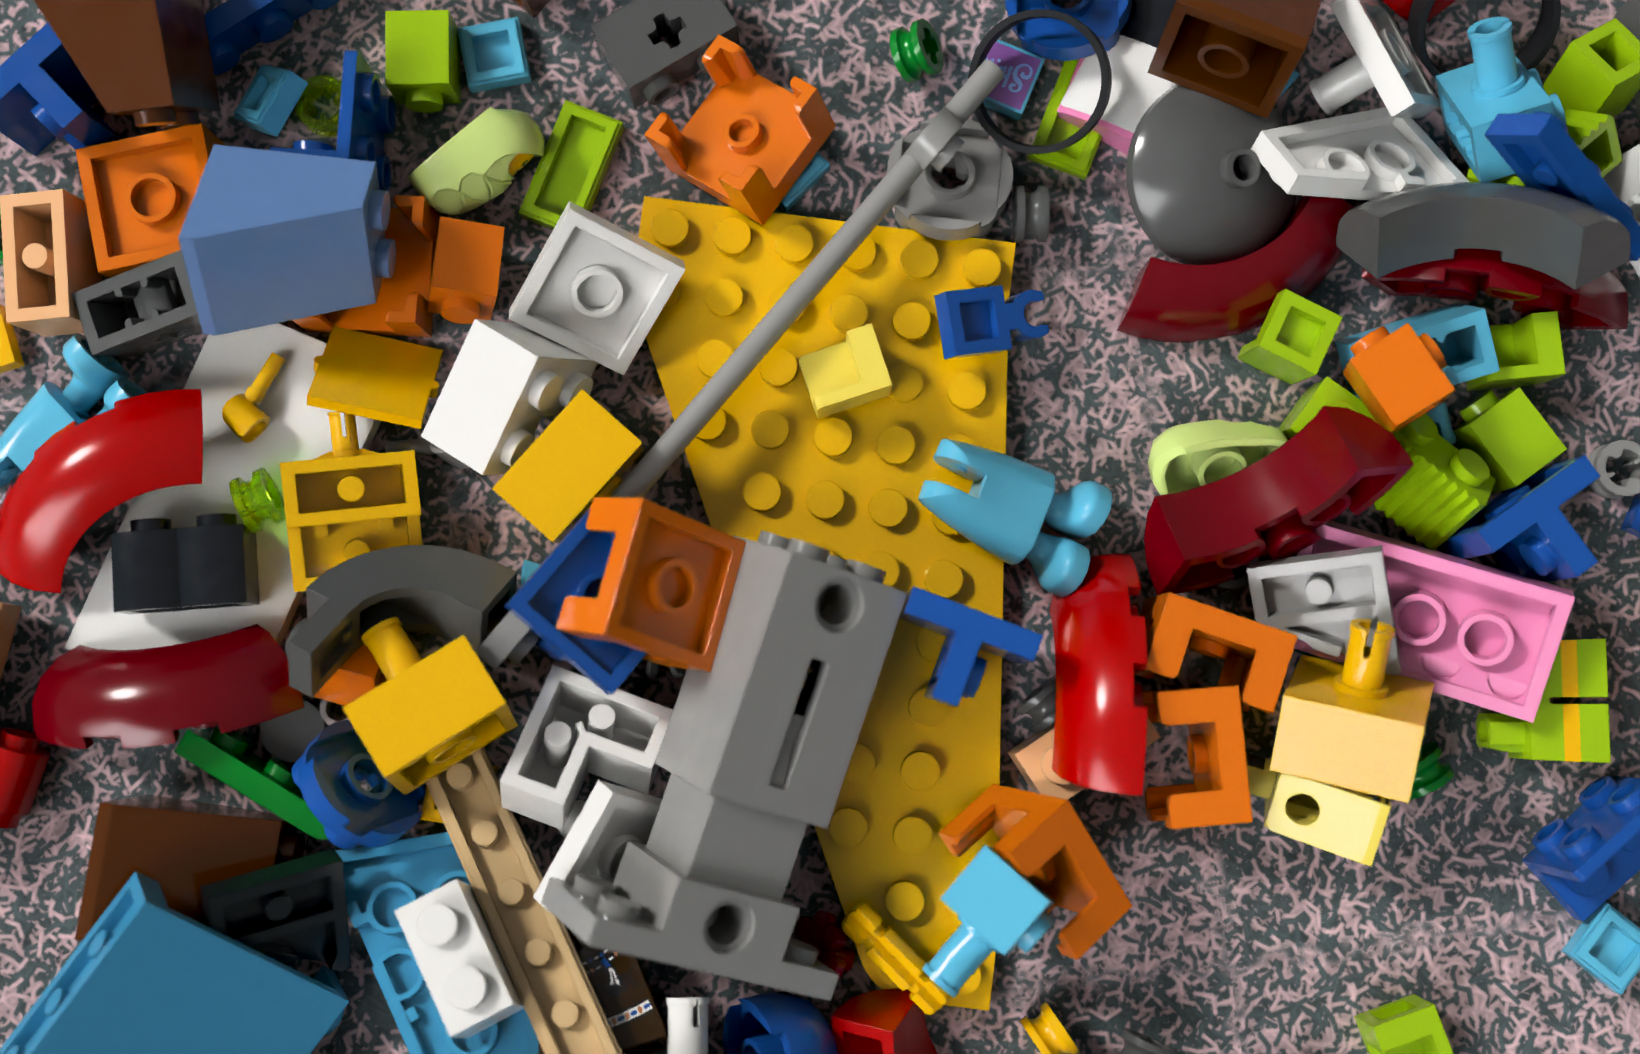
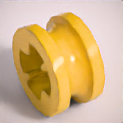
[1019,1002,1080,1054]

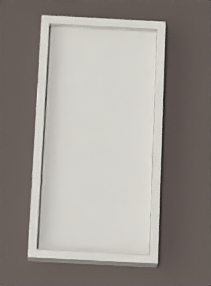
[65,323,381,650]

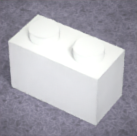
[394,879,524,1038]

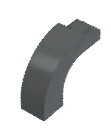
[285,545,517,698]

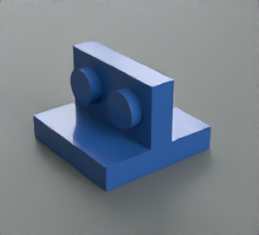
[0,23,121,157]
[1437,455,1601,582]
[504,507,647,695]
[899,586,1043,707]

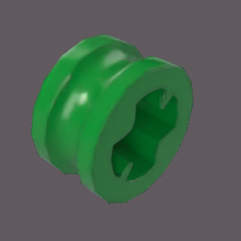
[890,18,944,83]
[1410,742,1454,800]

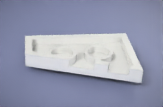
[1251,107,1470,201]

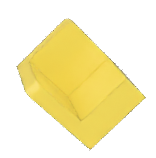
[799,323,892,419]

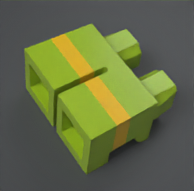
[1476,638,1611,763]

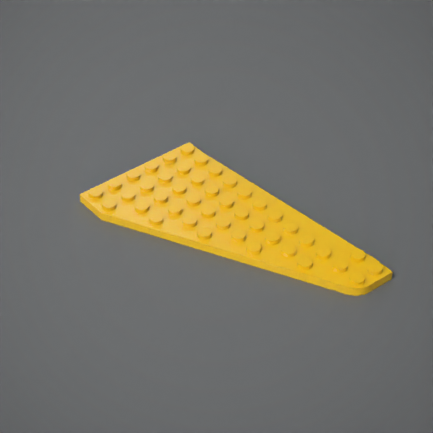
[638,196,1016,1011]

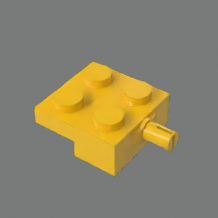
[280,412,423,592]

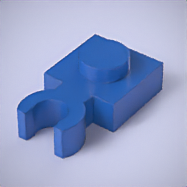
[934,285,1049,359]

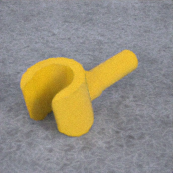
[222,352,286,443]

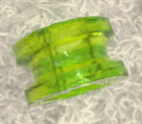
[295,75,342,138]
[229,468,286,533]

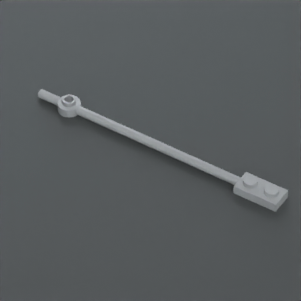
[475,59,1004,670]

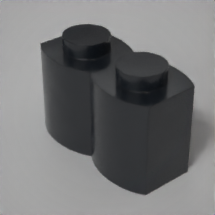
[111,513,260,614]

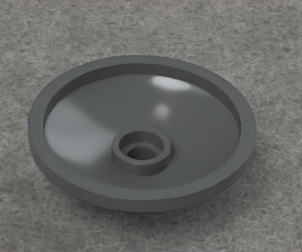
[1126,85,1297,265]

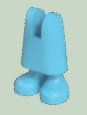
[0,333,147,504]
[918,439,1113,597]

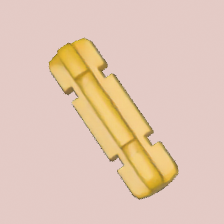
[841,902,951,1015]

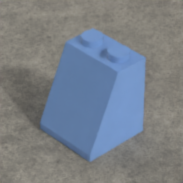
[178,144,396,335]

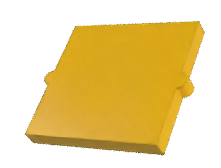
[307,326,443,429]

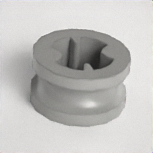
[1588,440,1640,499]

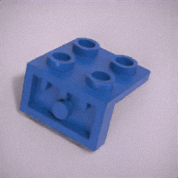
[270,50,396,192]
[1522,776,1640,921]

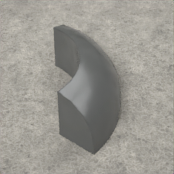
[1336,182,1631,290]

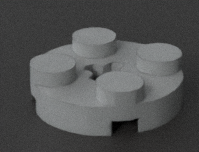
[886,117,1013,241]

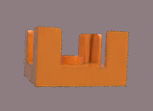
[644,34,836,226]
[75,123,226,278]
[292,195,440,337]
[556,497,746,672]
[1134,592,1298,713]
[1142,685,1253,829]
[939,784,1133,960]

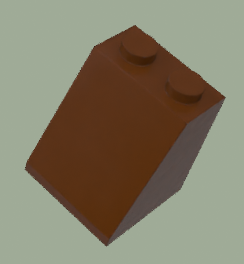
[34,0,221,129]
[1147,0,1322,119]
[75,795,305,941]

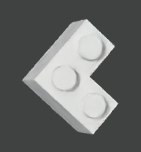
[421,319,598,475]
[500,665,673,830]

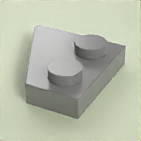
[1246,545,1402,675]

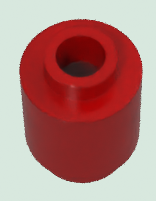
[0,727,51,829]

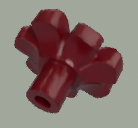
[794,910,854,980]

